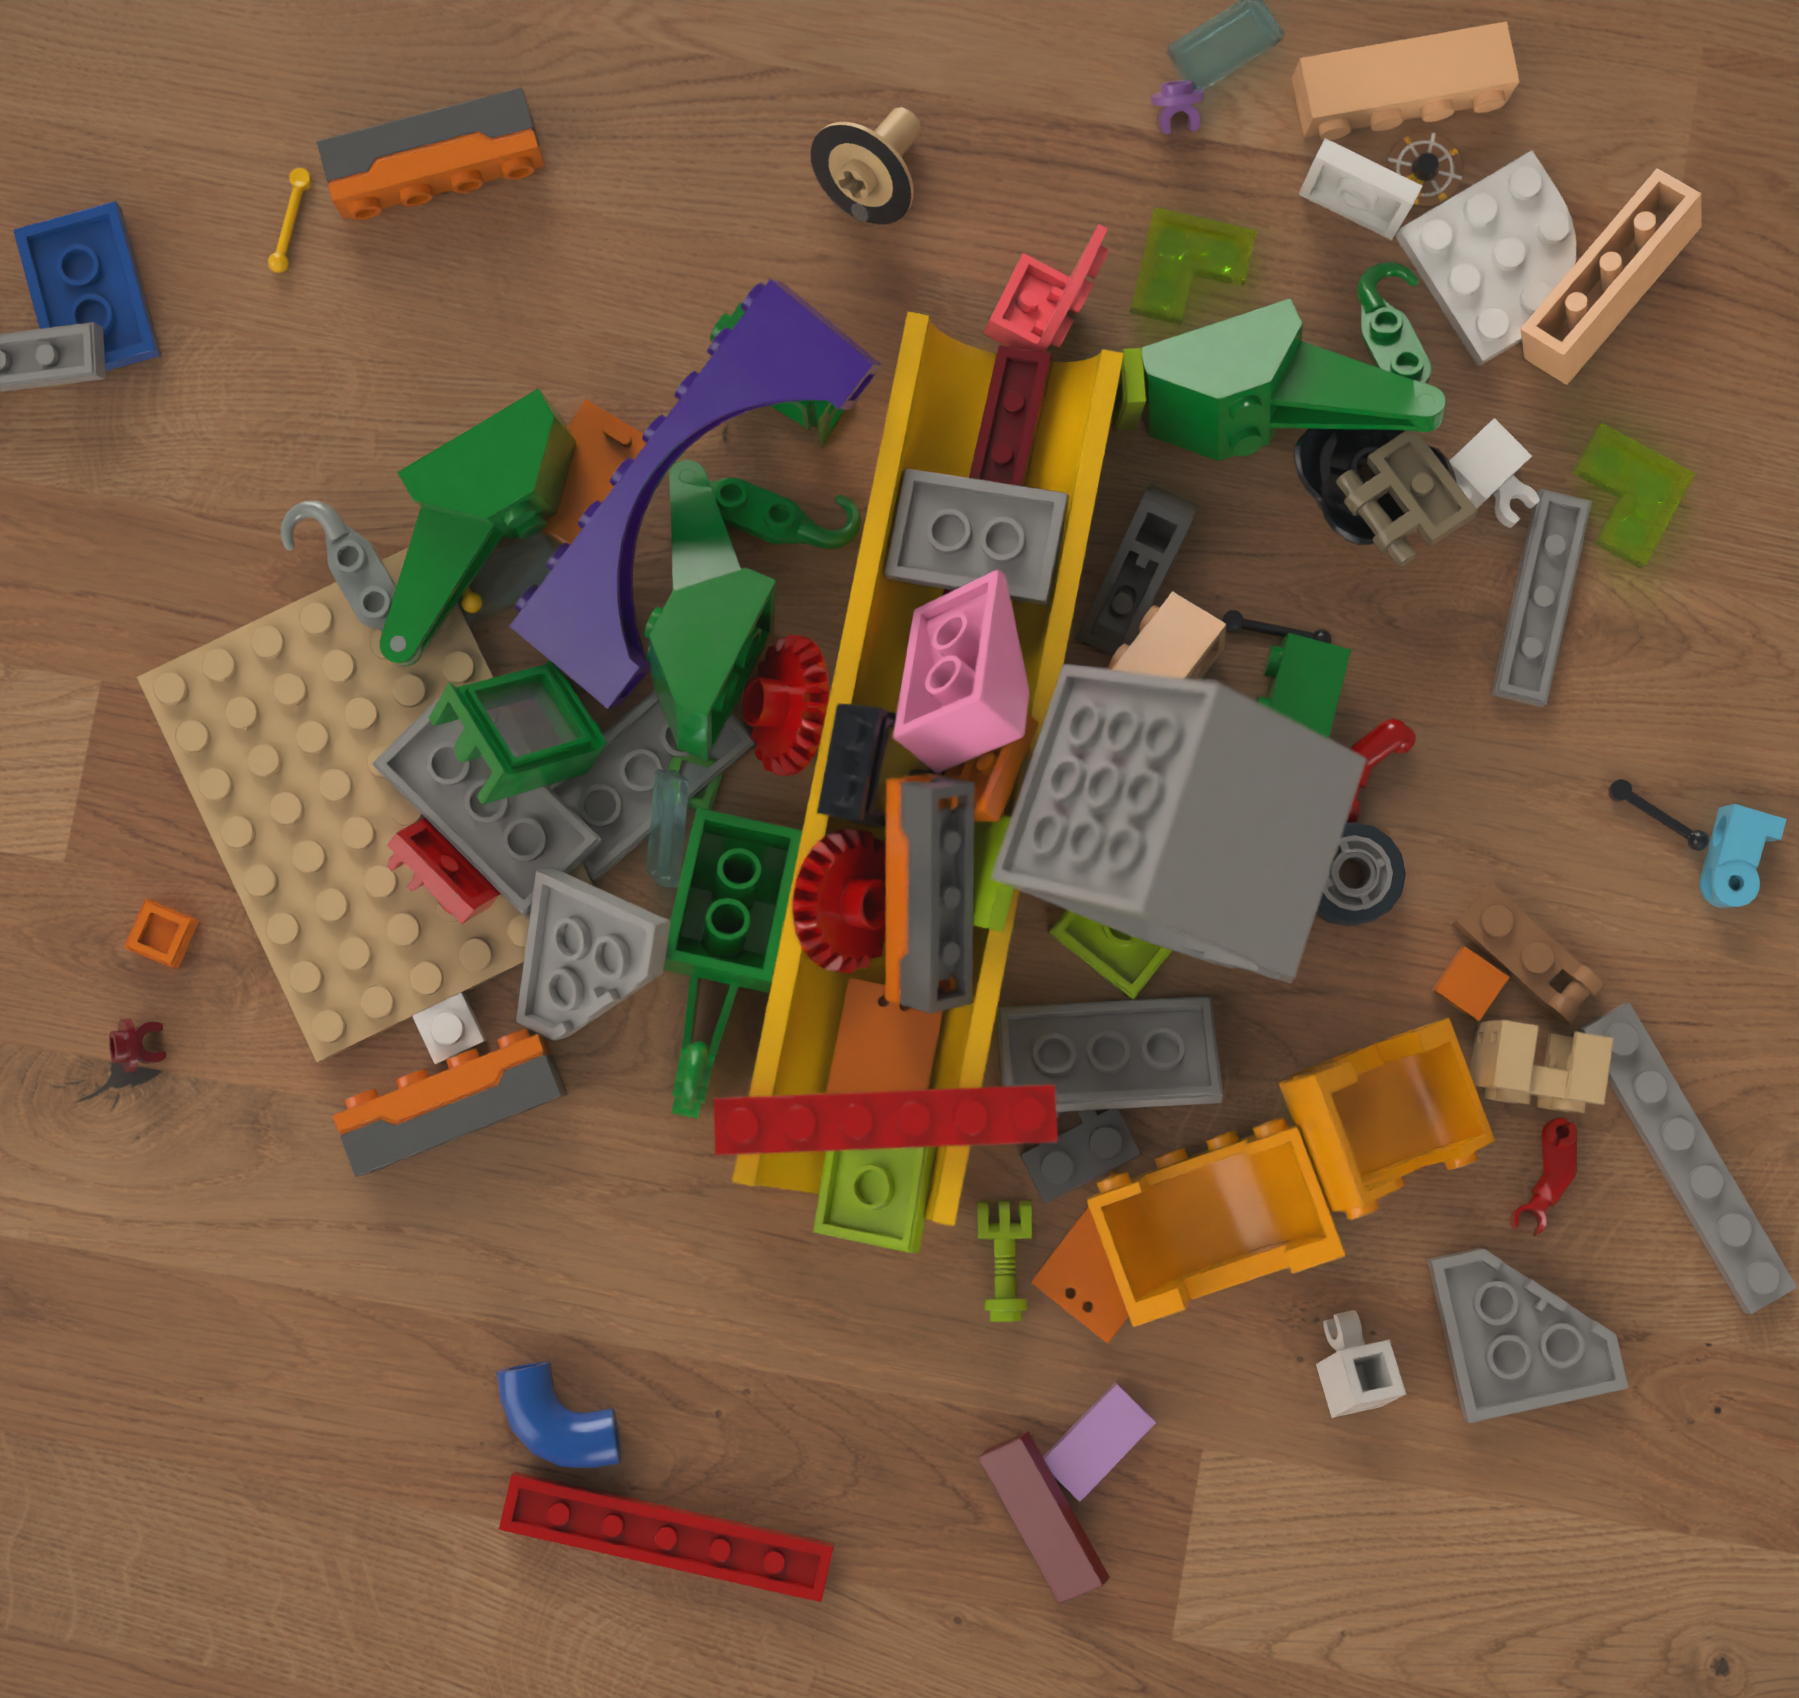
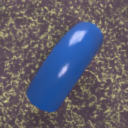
[496,1362,622,1468]

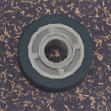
[1316,822,1406,927]

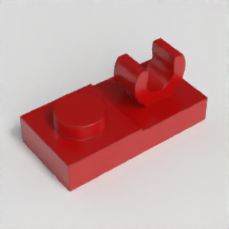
[387,818,501,924]

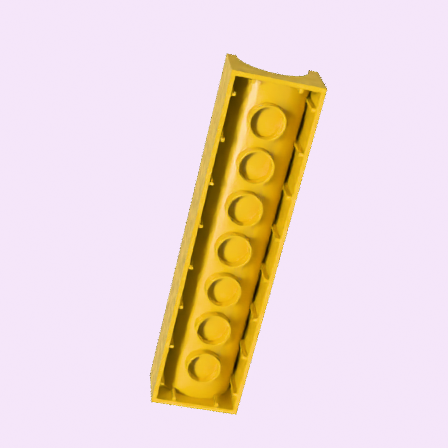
[732,311,1124,1226]

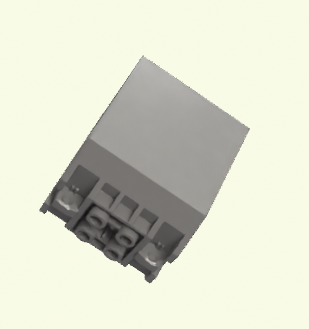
[991,664,1367,984]

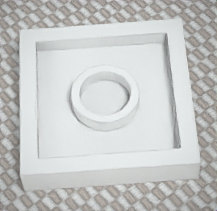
[1298,138,1422,240]

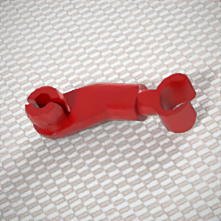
[1345,718,1416,824]
[1510,1117,1577,1237]

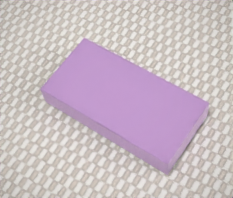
[1043,1382,1156,1502]

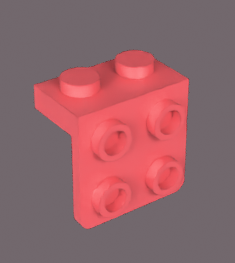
[983,223,1109,352]

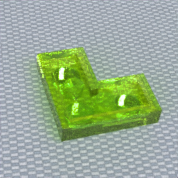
[1129,207,1257,325]
[1571,422,1696,569]

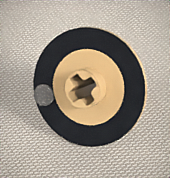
[811,107,922,225]

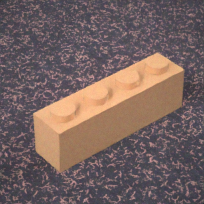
[1292,21,1520,140]
[1520,168,1702,385]
[1108,591,1226,681]

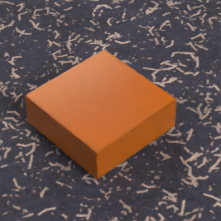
[124,898,200,969]
[1431,946,1510,1022]

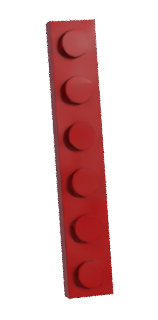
[713,1084,1058,1156]
[498,1471,834,1602]

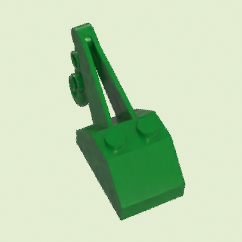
[1141,262,1446,461]
[644,460,861,761]
[663,807,803,1119]

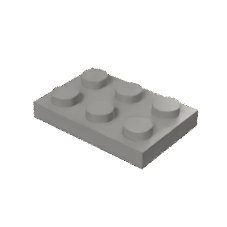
[884,468,1069,606]

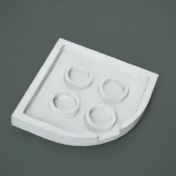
[1395,150,1576,367]

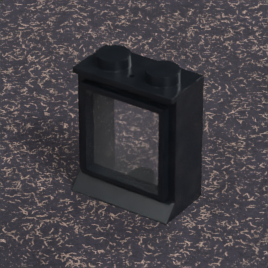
[817,703,946,830]

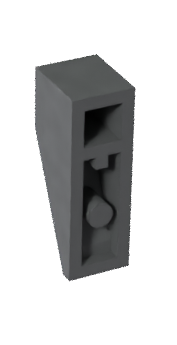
[1076,483,1198,656]

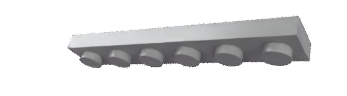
[1578,1003,1798,1314]

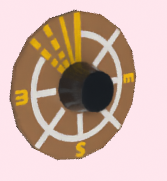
[1386,131,1464,207]

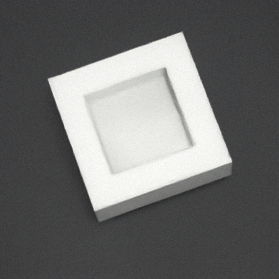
[412,992,487,1065]

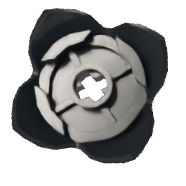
[1294,428,1457,545]

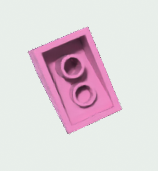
[893,569,1029,773]

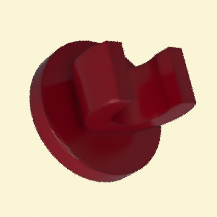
[109,1018,166,1073]

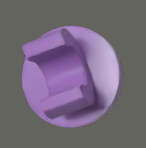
[1151,80,1204,134]

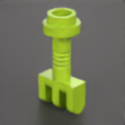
[977,1200,1032,1322]

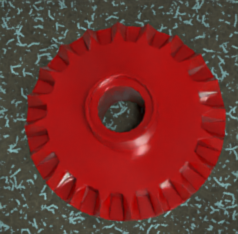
[742,634,829,776]
[792,828,886,973]

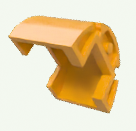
[1278,1018,1495,1219]
[1087,1117,1346,1327]

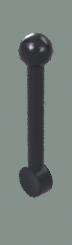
[1222,610,1332,644]
[1608,779,1709,851]

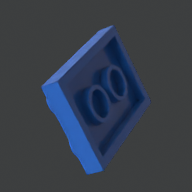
[13,201,162,372]

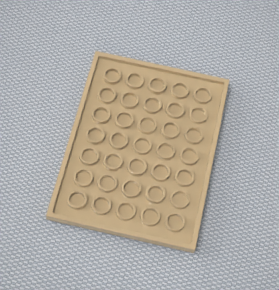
[137,548,595,1062]

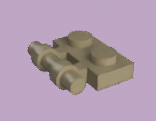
[1336,431,1478,568]

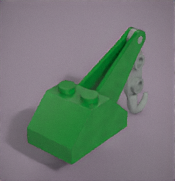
[280,388,576,667]

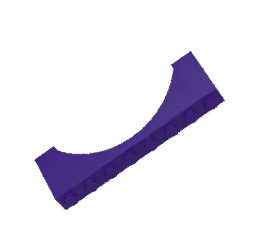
[510,279,884,709]

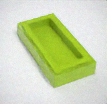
[1113,348,1146,430]

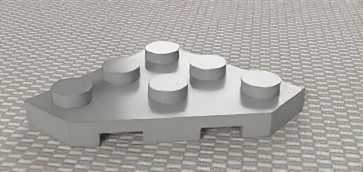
[516,867,671,1041]
[1427,1247,1629,1423]

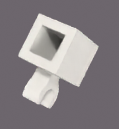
[1449,418,1540,528]
[1316,1310,1406,1418]

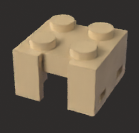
[1470,1020,1613,1113]

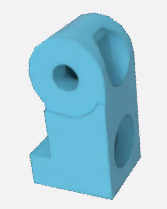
[1699,804,1787,908]

